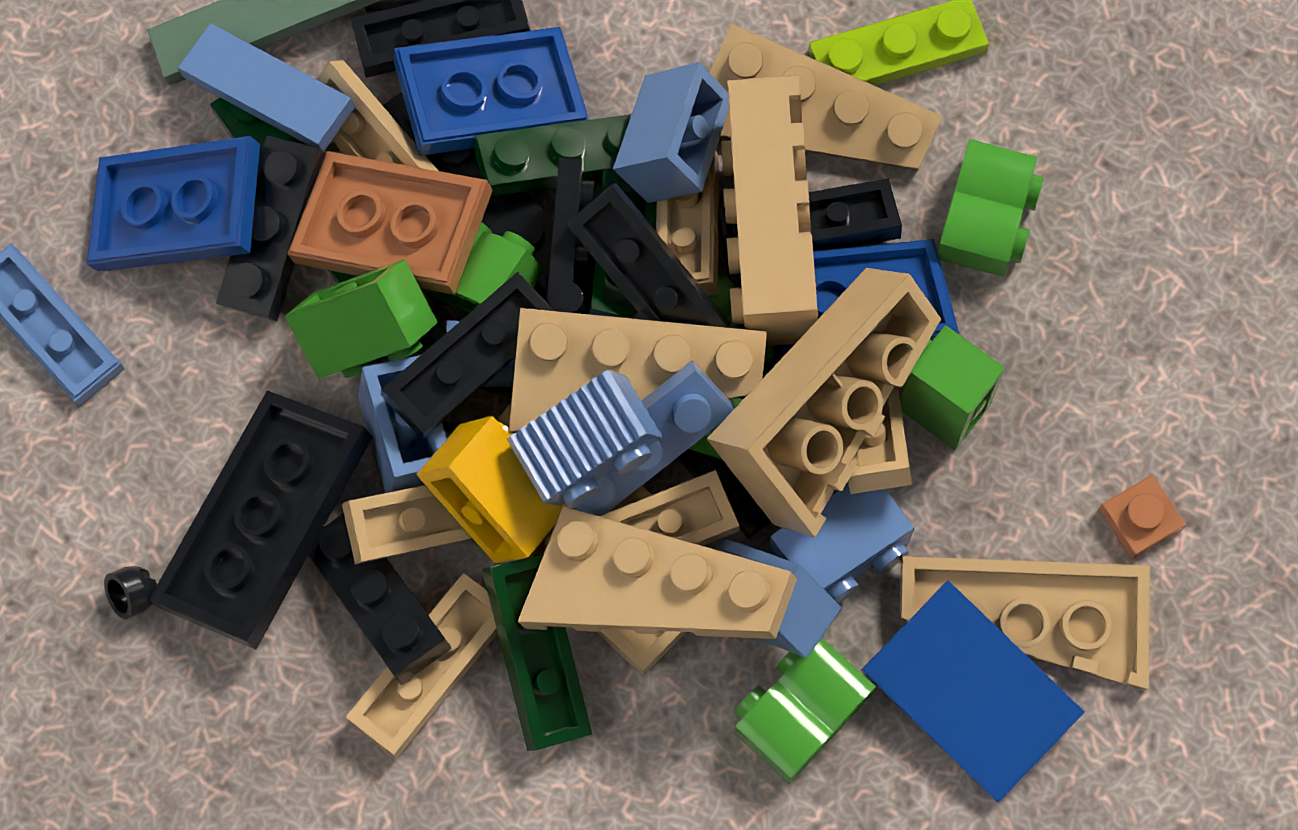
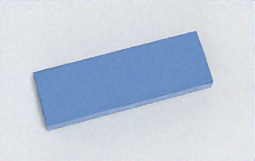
[178,23,355,151]
[0,243,125,407]

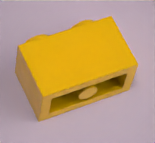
[416,416,567,563]

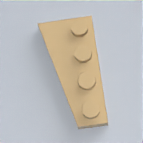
[709,23,943,170]
[509,308,767,432]
[518,506,797,639]
[899,556,1150,690]

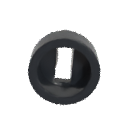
[104,566,157,619]

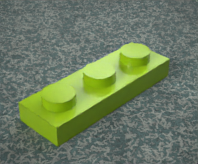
[808,0,989,86]

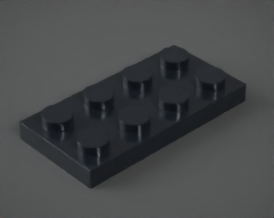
[149,390,373,650]

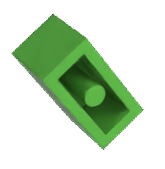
[285,259,438,379]
[900,325,1005,451]

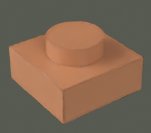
[1098,474,1186,559]

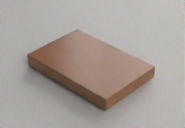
[288,151,493,295]

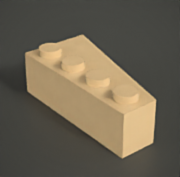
[721,75,818,346]
[707,268,941,538]

